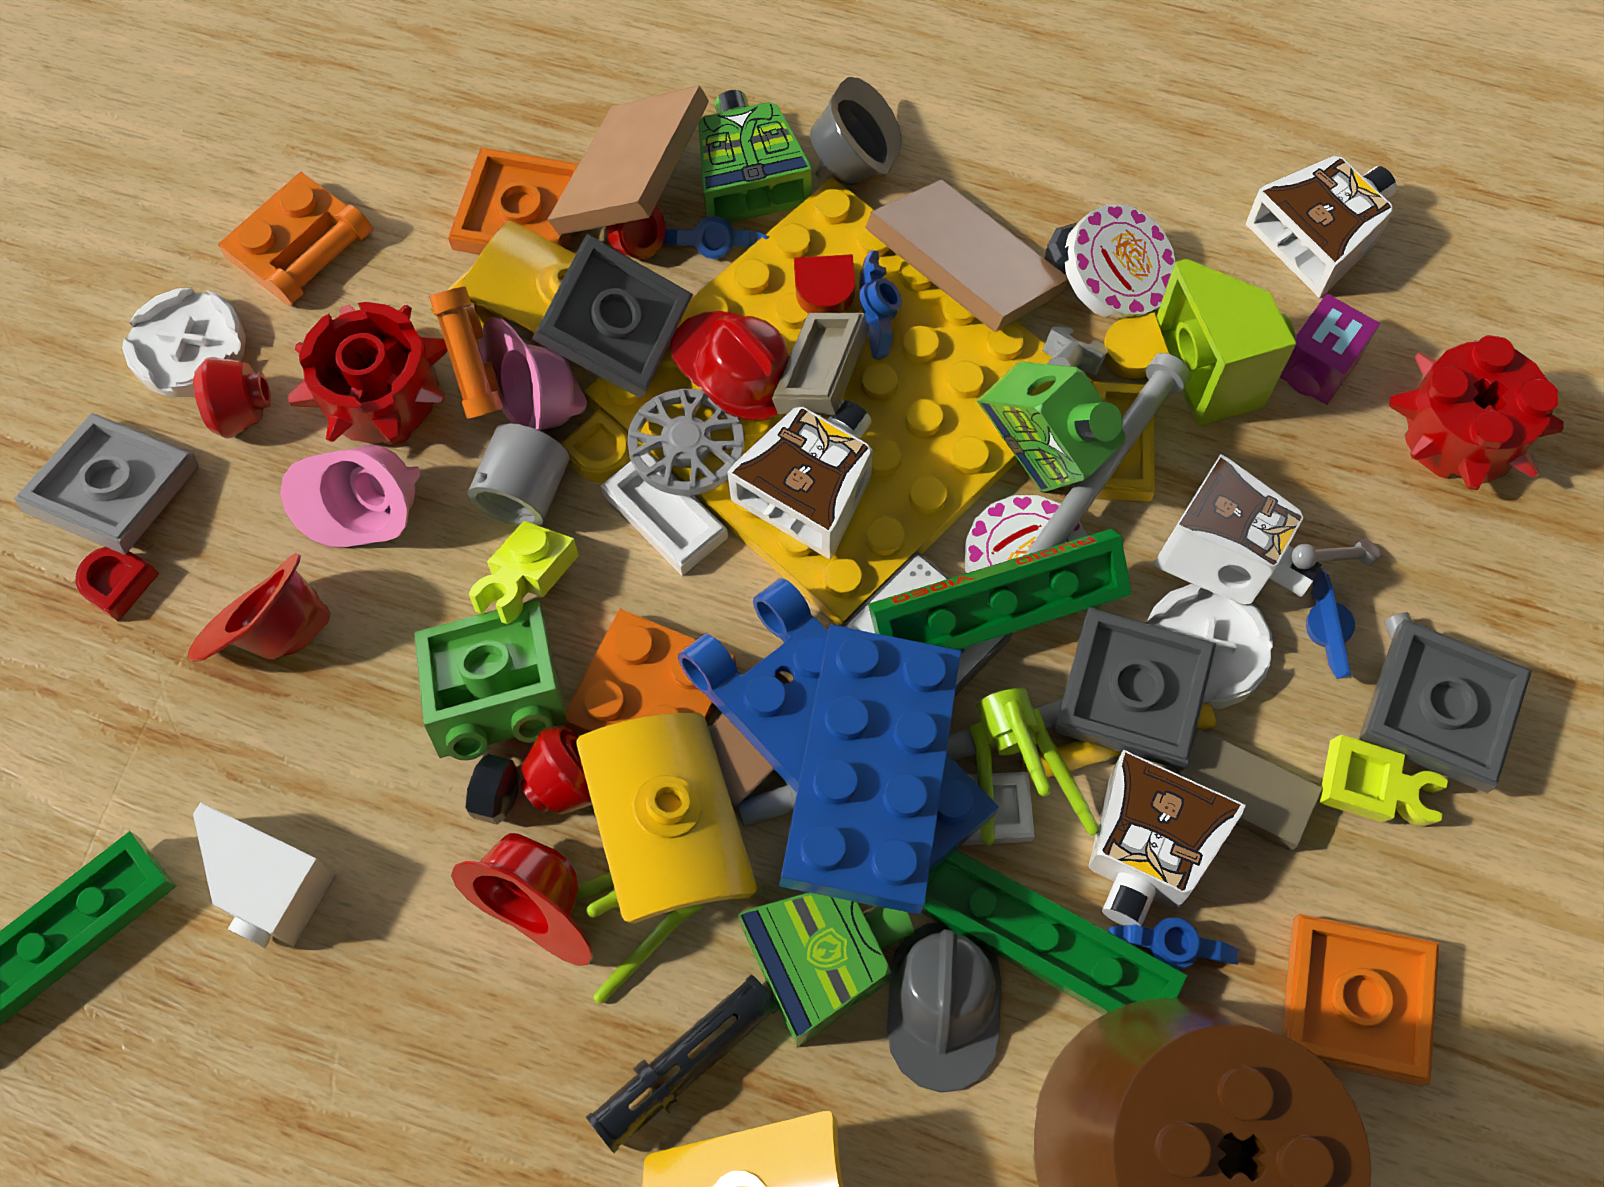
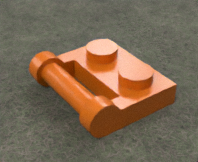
[218,171,373,306]
[429,286,503,419]

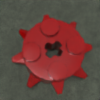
[287,302,448,446]
[1389,335,1564,490]

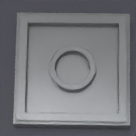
[14,413,199,555]

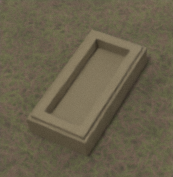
[772,313,869,416]
[1176,728,1322,851]

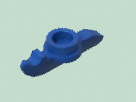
[663,216,769,259]
[859,250,902,360]
[1306,568,1355,679]
[1108,918,1239,970]

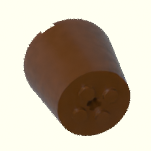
[1033,998,1371,1187]

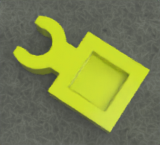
[469,521,579,624]
[1318,734,1448,826]

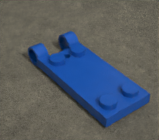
[678,578,999,873]

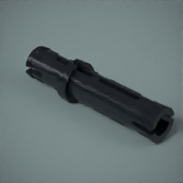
[586,974,779,1153]

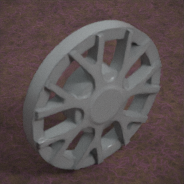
[628,389,744,496]

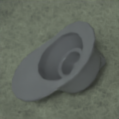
[810,77,902,185]
[887,922,1001,1092]

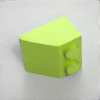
[1156,259,1296,427]

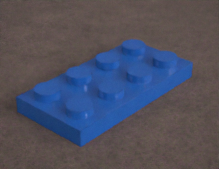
[779,624,961,915]

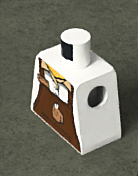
[1245,156,1397,298]
[727,400,873,559]
[1153,454,1322,605]
[1089,750,1246,926]

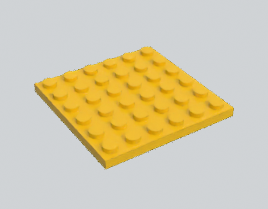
[584,177,1092,626]

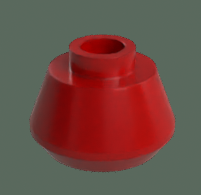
[193,357,271,439]
[520,727,593,814]

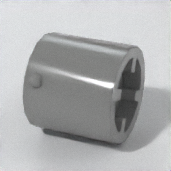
[467,423,570,527]

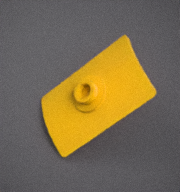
[460,221,576,333]
[577,713,757,924]
[643,1111,843,1187]

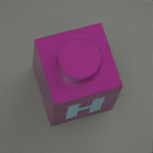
[1279,293,1380,405]

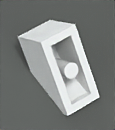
[193,802,336,948]

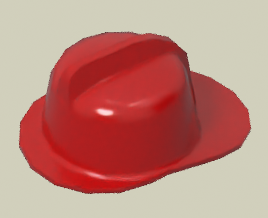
[670,311,789,420]
[187,553,331,662]
[451,833,594,966]

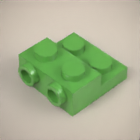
[414,599,568,760]

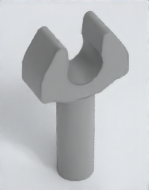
[1042,326,1108,375]

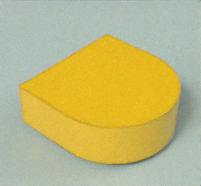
[1103,312,1169,379]
[561,408,631,483]

